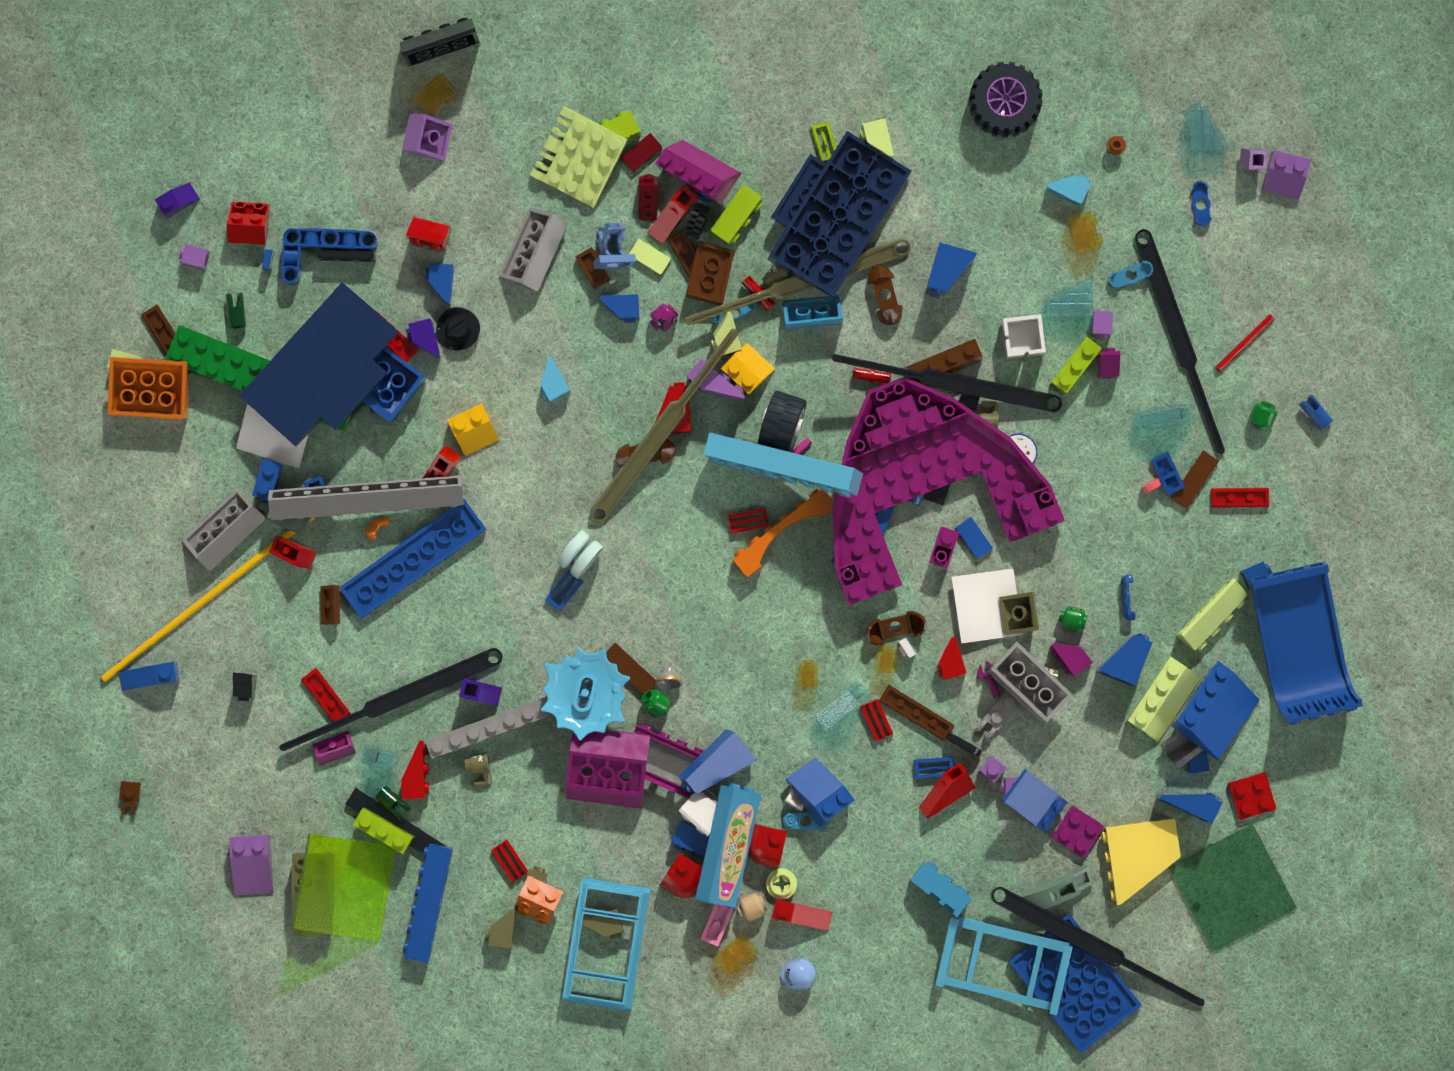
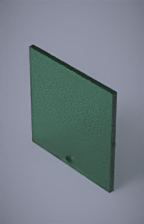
[1168,823,1297,952]

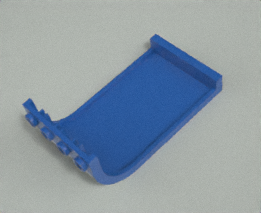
[1249,561,1363,725]

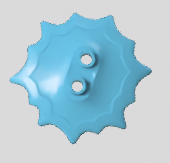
[541,648,630,740]

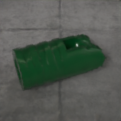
[226,293,246,329]
[375,786,411,821]

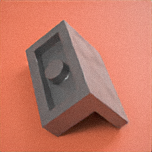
[1161,732,1203,769]

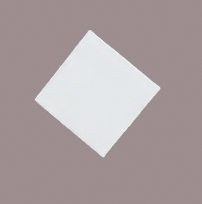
[236,404,308,469]
[952,569,1023,643]

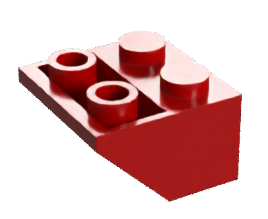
[226,201,270,245]
[406,217,452,252]

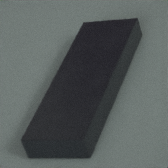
[317,250,376,262]

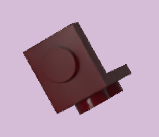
[638,174,659,221]

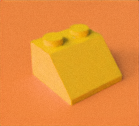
[721,343,775,397]
[447,404,499,456]

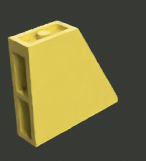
[1102,818,1181,905]

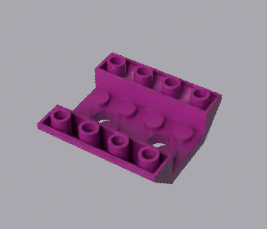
[566,729,651,809]

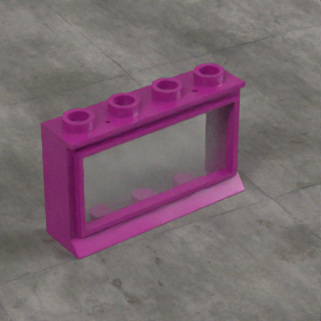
[627,723,704,799]

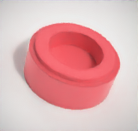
[1141,478,1161,494]

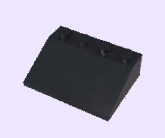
[399,17,480,67]

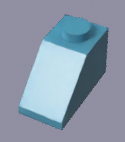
[1046,175,1091,207]
[540,357,571,403]

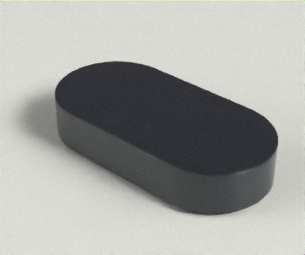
[946,732,983,757]

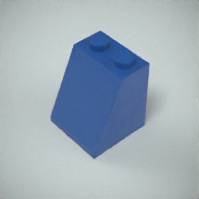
[926,242,977,298]
[1096,633,1153,686]

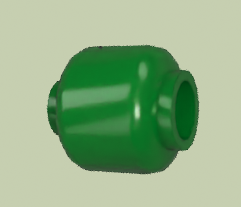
[1249,401,1278,430]
[1058,606,1088,633]
[641,689,670,718]

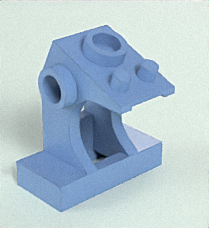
[593,223,636,269]

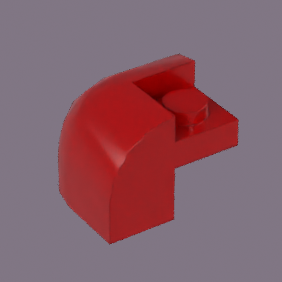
[748,824,787,869]
[659,853,702,899]

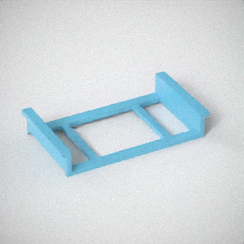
[562,878,651,1011]
[935,916,1073,1015]

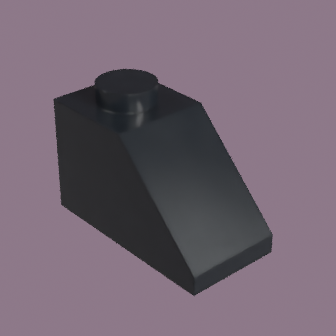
[233,672,257,702]

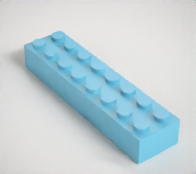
[703,432,863,498]

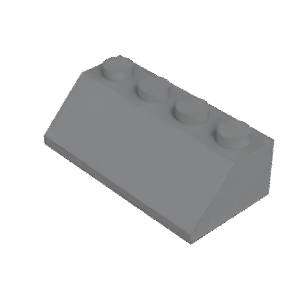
[499,207,569,292]
[182,488,266,571]
[987,641,1073,725]

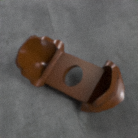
[868,265,903,325]
[615,438,676,468]
[866,611,926,645]

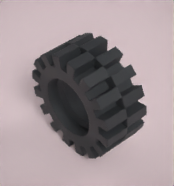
[684,202,710,240]

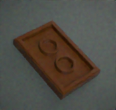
[685,241,735,306]

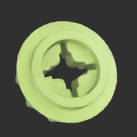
[766,868,797,899]

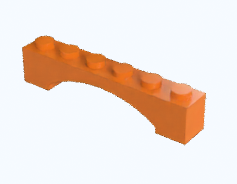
[733,488,833,578]

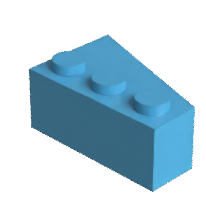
[910,861,971,917]

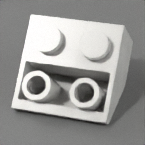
[679,789,718,836]

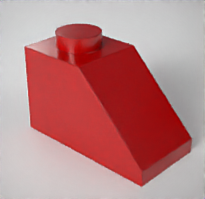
[269,535,317,570]
[936,636,967,680]

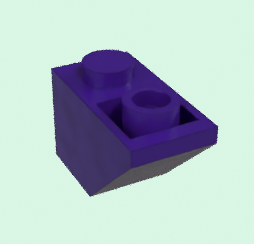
[459,678,502,706]

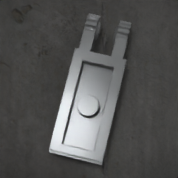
[974,691,1021,741]

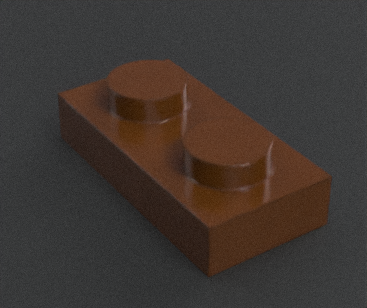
[575,247,611,290]
[320,585,340,625]

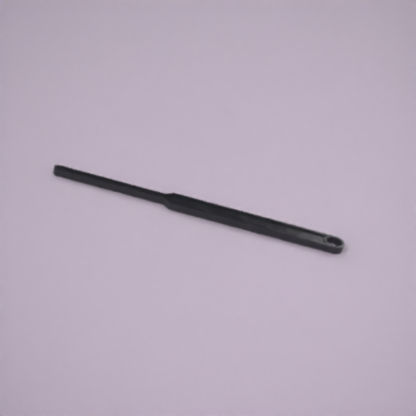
[1135,229,1225,454]
[831,354,1062,412]
[279,648,503,751]
[990,887,1205,1006]

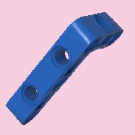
[281,228,378,286]

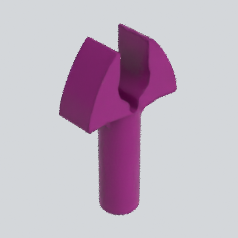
[978,662,1000,698]

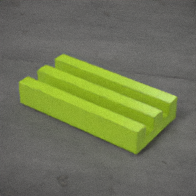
[811,121,837,162]

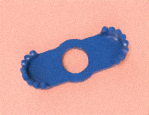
[1191,181,1212,227]
[1121,574,1136,621]

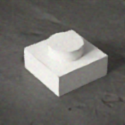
[898,638,916,659]
[784,788,804,812]

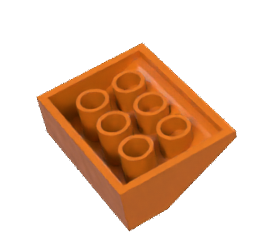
[108,357,189,419]

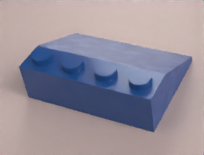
[362,348,426,422]
[1171,661,1259,760]

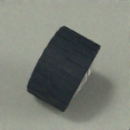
[758,390,807,452]

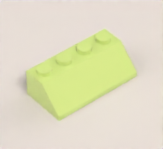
[1176,578,1248,651]
[1126,656,1200,742]

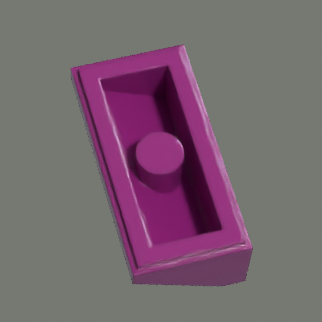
[313,731,356,765]

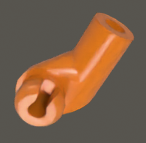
[365,516,390,540]

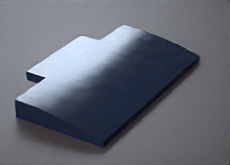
[767,131,912,298]
[239,282,399,447]

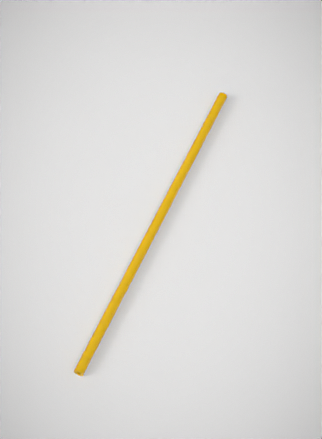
[101,517,316,683]

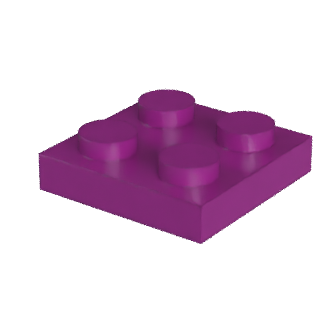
[1051,805,1104,858]

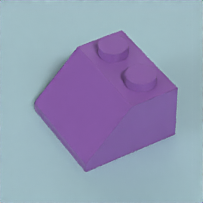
[402,114,453,161]
[1262,150,1311,200]

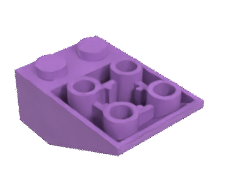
[687,359,745,402]

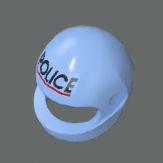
[781,958,816,990]

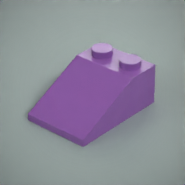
[229,835,274,895]

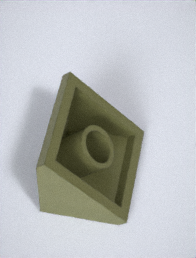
[999,592,1039,635]

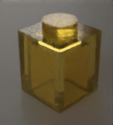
[875,644,898,674]
[799,660,818,687]

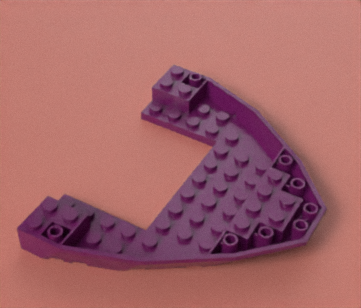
[832,377,1065,606]

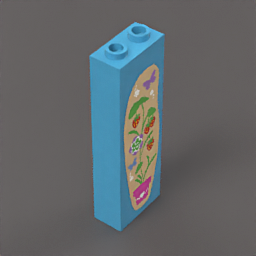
[695,783,761,908]

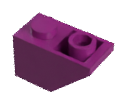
[1098,348,1121,379]
[929,526,959,569]
[1050,643,1093,677]

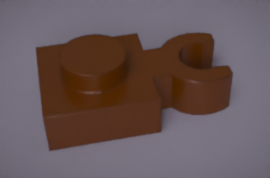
[119,781,141,815]

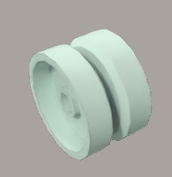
[557,530,604,579]

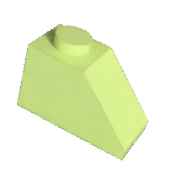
[860,119,894,158]
[711,311,742,355]

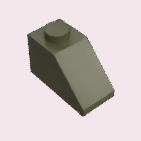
[582,908,624,939]
[485,909,517,948]

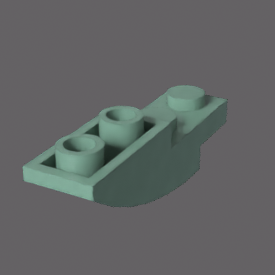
[1018,865,1095,909]

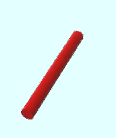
[1215,314,1275,372]

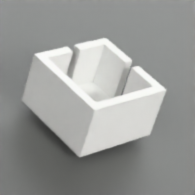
[1001,314,1046,359]

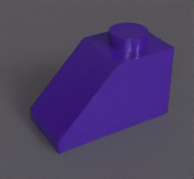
[155,183,200,219]
[406,318,441,358]

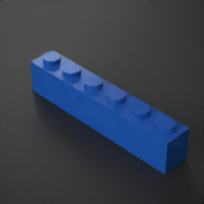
[403,843,453,963]

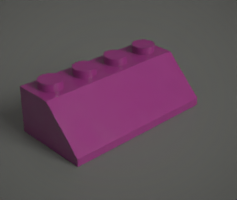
[655,139,742,205]

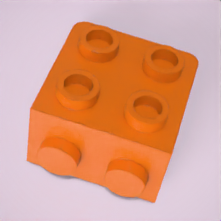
[514,876,563,924]

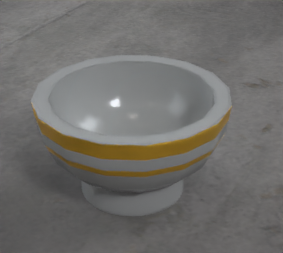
[655,667,683,690]

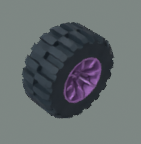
[969,62,1043,138]

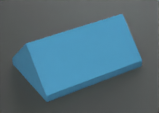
[782,295,843,331]

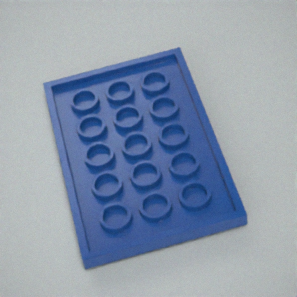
[1008,913,1141,1053]

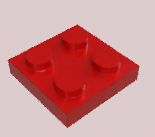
[1228,772,1277,820]

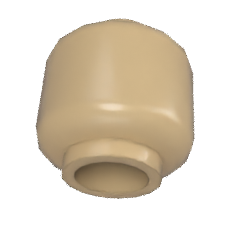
[737,893,767,921]

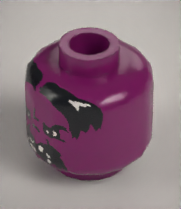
[650,304,679,332]

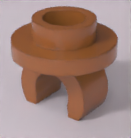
[1107,136,1126,155]

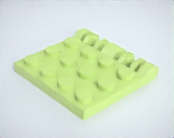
[530,106,628,208]

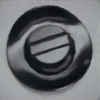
[436,307,480,351]

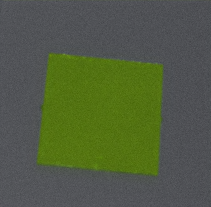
[292,833,395,941]

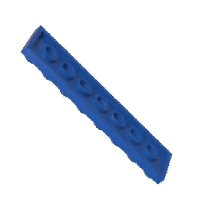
[339,499,487,619]

